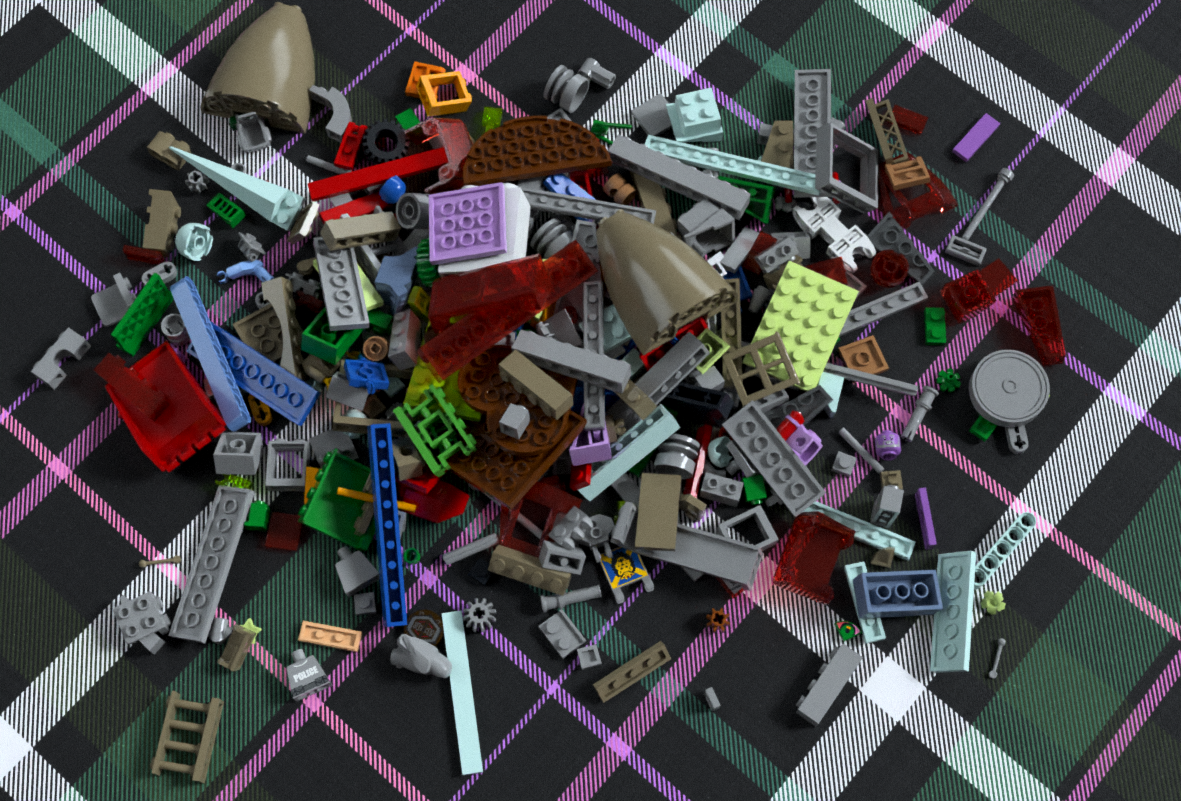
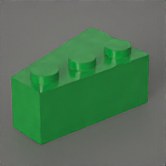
[718,176,776,223]

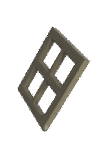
[722,331,800,406]

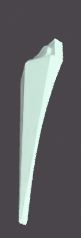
[169,146,306,231]

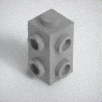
[754,237,799,274]

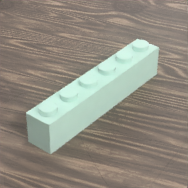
[578,404,681,501]

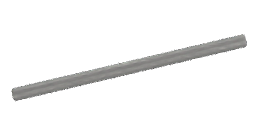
[742,341,918,396]

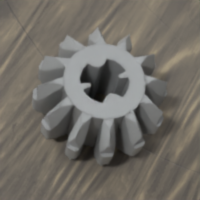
[463,598,497,632]

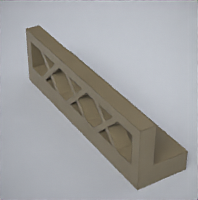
[865,98,909,165]

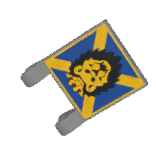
[600,546,654,604]

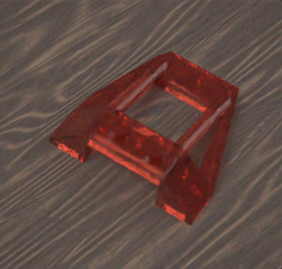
[878,152,958,230]
[499,481,582,558]

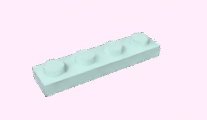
[844,561,886,644]

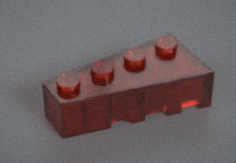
[1012,285,1066,366]

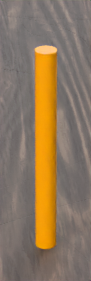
[337,487,416,512]

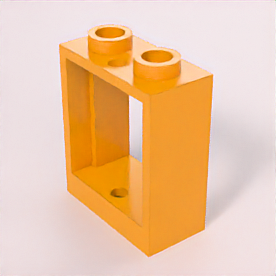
[416,71,472,117]

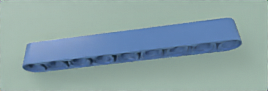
[170,276,251,432]

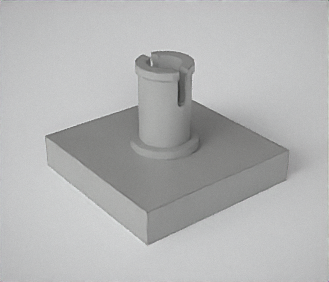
[725,440,760,478]

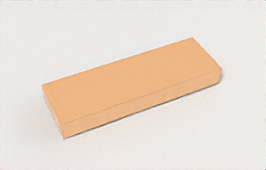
[298,621,362,653]

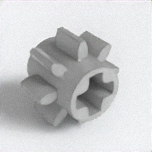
[185,169,210,193]

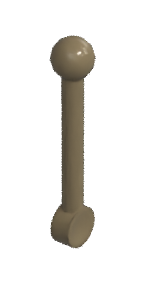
[139,555,181,568]

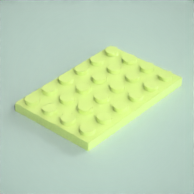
[742,261,859,392]

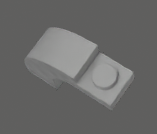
[309,85,352,143]

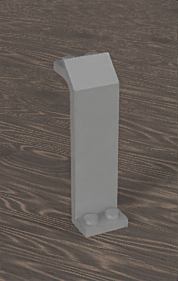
[610,501,763,591]

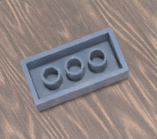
[852,570,943,619]

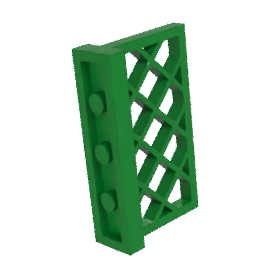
[111,272,174,357]

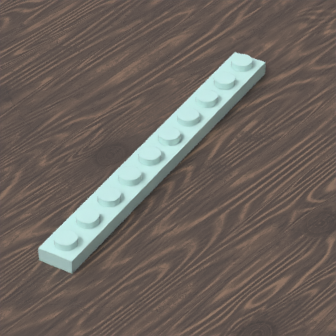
[644,135,821,196]

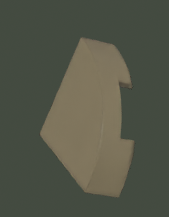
[871,547,895,568]

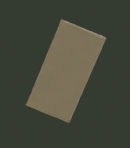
[635,473,681,552]

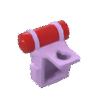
[776,410,823,465]

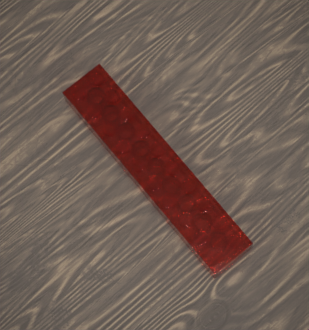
[416,240,598,383]

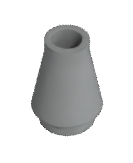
[747,286,771,315]

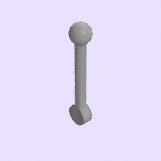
[988,638,1006,679]

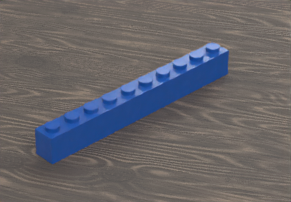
[367,423,407,627]

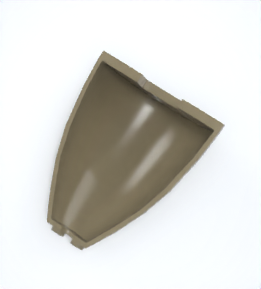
[200,2,315,133]
[596,209,738,355]

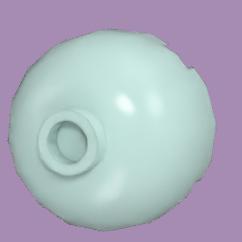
[175,223,213,261]

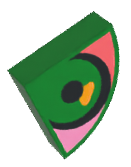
[834,621,862,642]

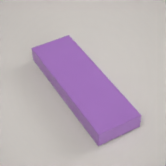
[952,113,1000,162]
[915,487,937,550]

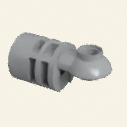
[396,193,430,229]

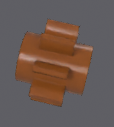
[706,608,730,633]

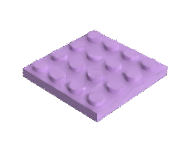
[429,182,507,265]

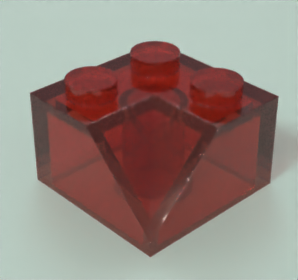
[941,269,997,324]

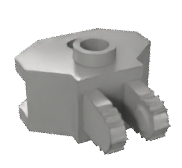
[576,514,614,562]

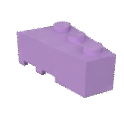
[569,404,612,466]

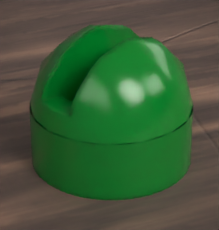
[403,548,421,565]

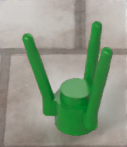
[591,120,632,145]

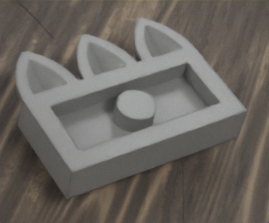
[548,506,593,550]

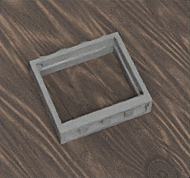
[815,123,878,214]

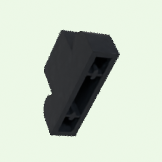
[661,382,734,429]

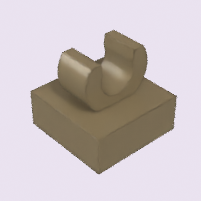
[605,414,626,443]
[880,470,903,490]

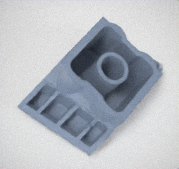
[375,246,418,317]

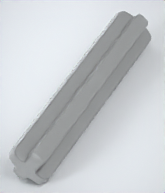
[442,533,499,565]

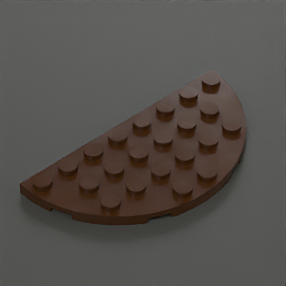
[463,116,612,186]

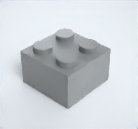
[213,432,264,475]

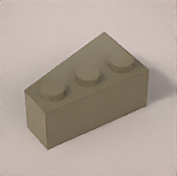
[143,189,181,258]

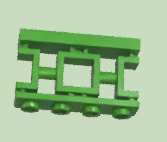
[393,384,478,478]

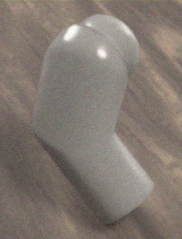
[702,459,726,478]

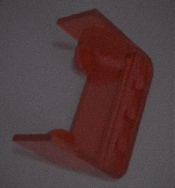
[404,118,473,195]

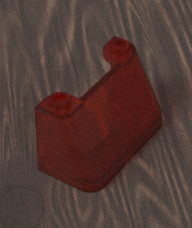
[773,511,856,605]

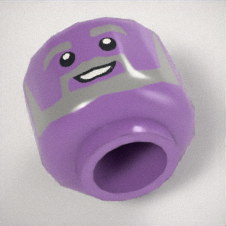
[875,430,901,460]

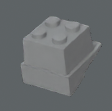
[677,198,735,257]

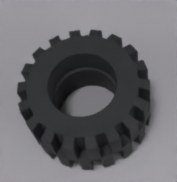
[362,119,409,166]

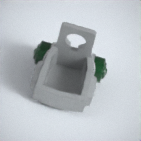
[229,112,272,153]

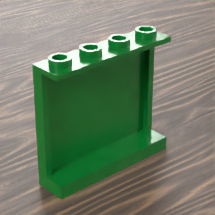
[298,448,397,552]

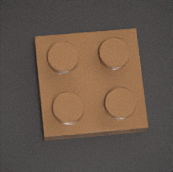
[838,335,889,383]

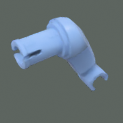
[217,260,274,284]

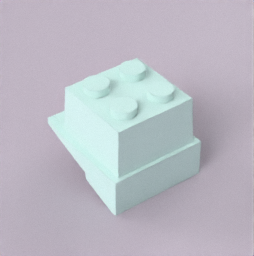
[666,88,723,142]

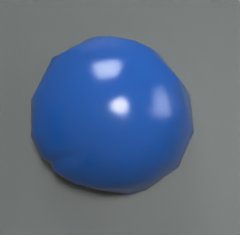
[379,175,406,204]

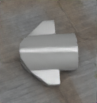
[208,618,233,645]

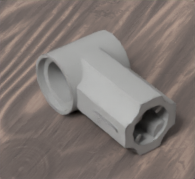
[578,58,616,89]

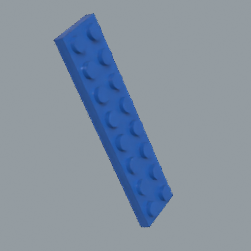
[186,321,321,426]

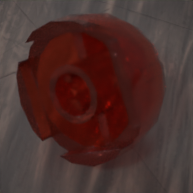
[870,249,909,288]

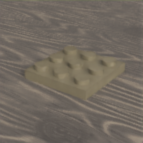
[233,303,304,363]

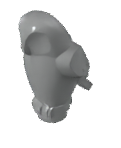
[390,634,452,678]

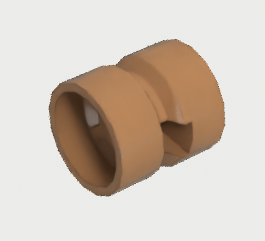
[603,173,637,205]
[363,336,390,361]

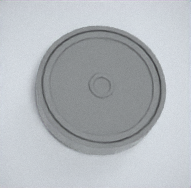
[969,350,1050,427]

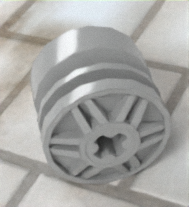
[543,65,590,113]
[530,218,573,261]
[653,434,700,479]

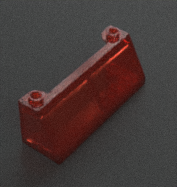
[428,253,553,334]

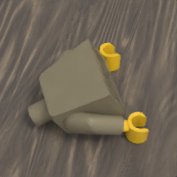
[302,350,360,391]

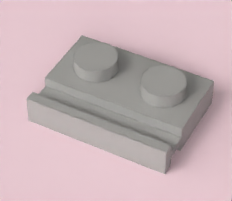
[539,609,586,659]

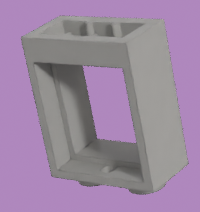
[265,438,311,491]
[716,505,779,551]

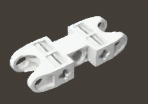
[792,197,876,273]

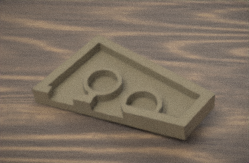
[761,121,793,169]

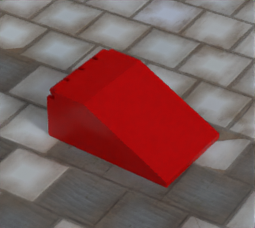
[105,340,226,472]

